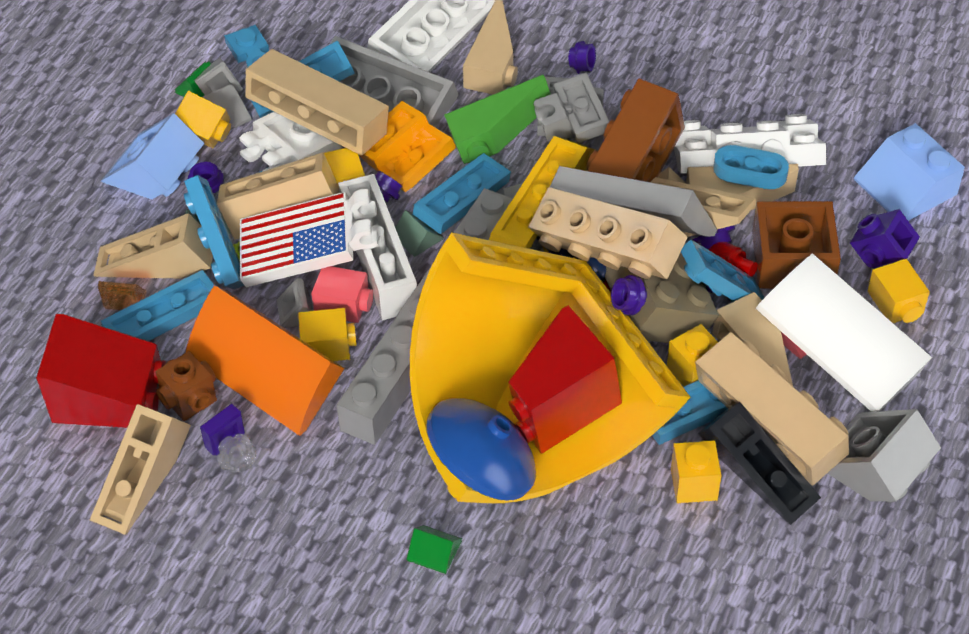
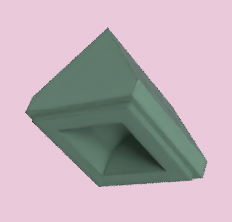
[395,210,444,257]

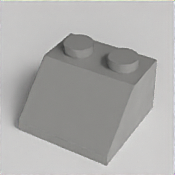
[827,409,941,502]

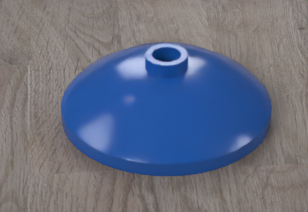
[427,398,536,501]

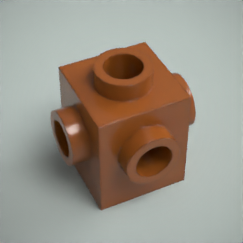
[155,351,217,421]

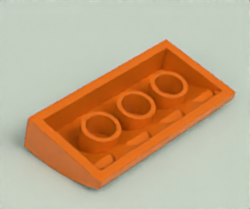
[185,285,345,436]

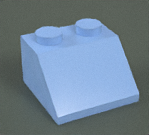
[101,113,204,200]
[854,123,965,221]

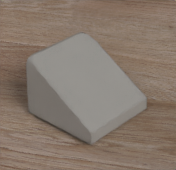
[194,57,243,95]
[203,84,252,130]

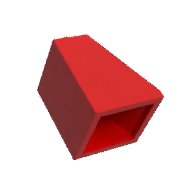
[508,305,622,454]
[36,314,166,428]

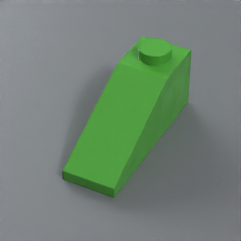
[444,74,551,164]

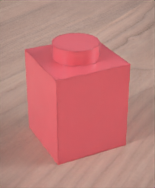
[311,266,373,323]

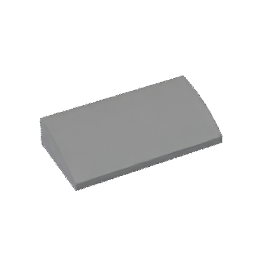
[331,36,459,127]
[550,166,717,237]

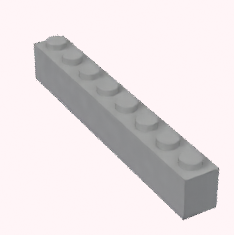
[337,188,513,445]

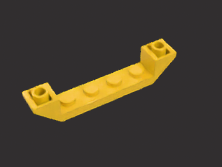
[489,136,598,249]

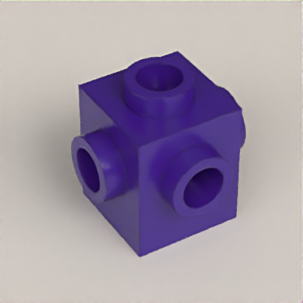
[850,209,920,269]

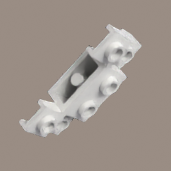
[674,114,826,174]

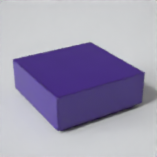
[200,403,245,456]

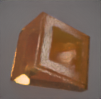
[97,281,146,310]

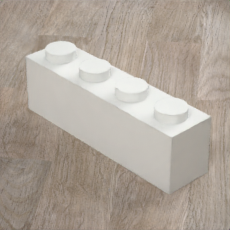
[338,174,417,321]

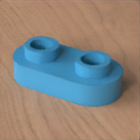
[713,145,789,189]

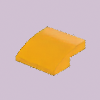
[358,101,456,192]

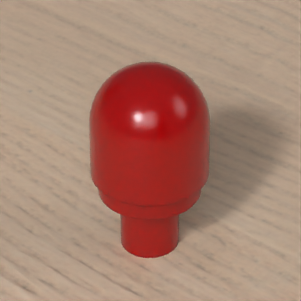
[708,242,758,277]

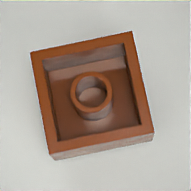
[752,201,841,289]

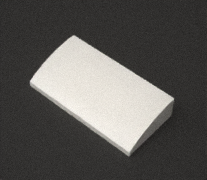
[367,0,495,72]
[756,253,932,412]

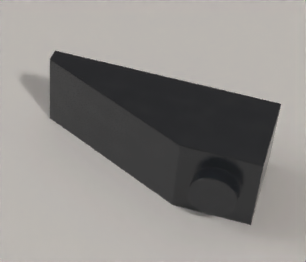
[698,401,821,525]

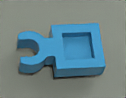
[224,25,269,67]

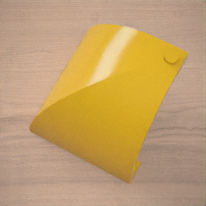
[410,232,691,503]

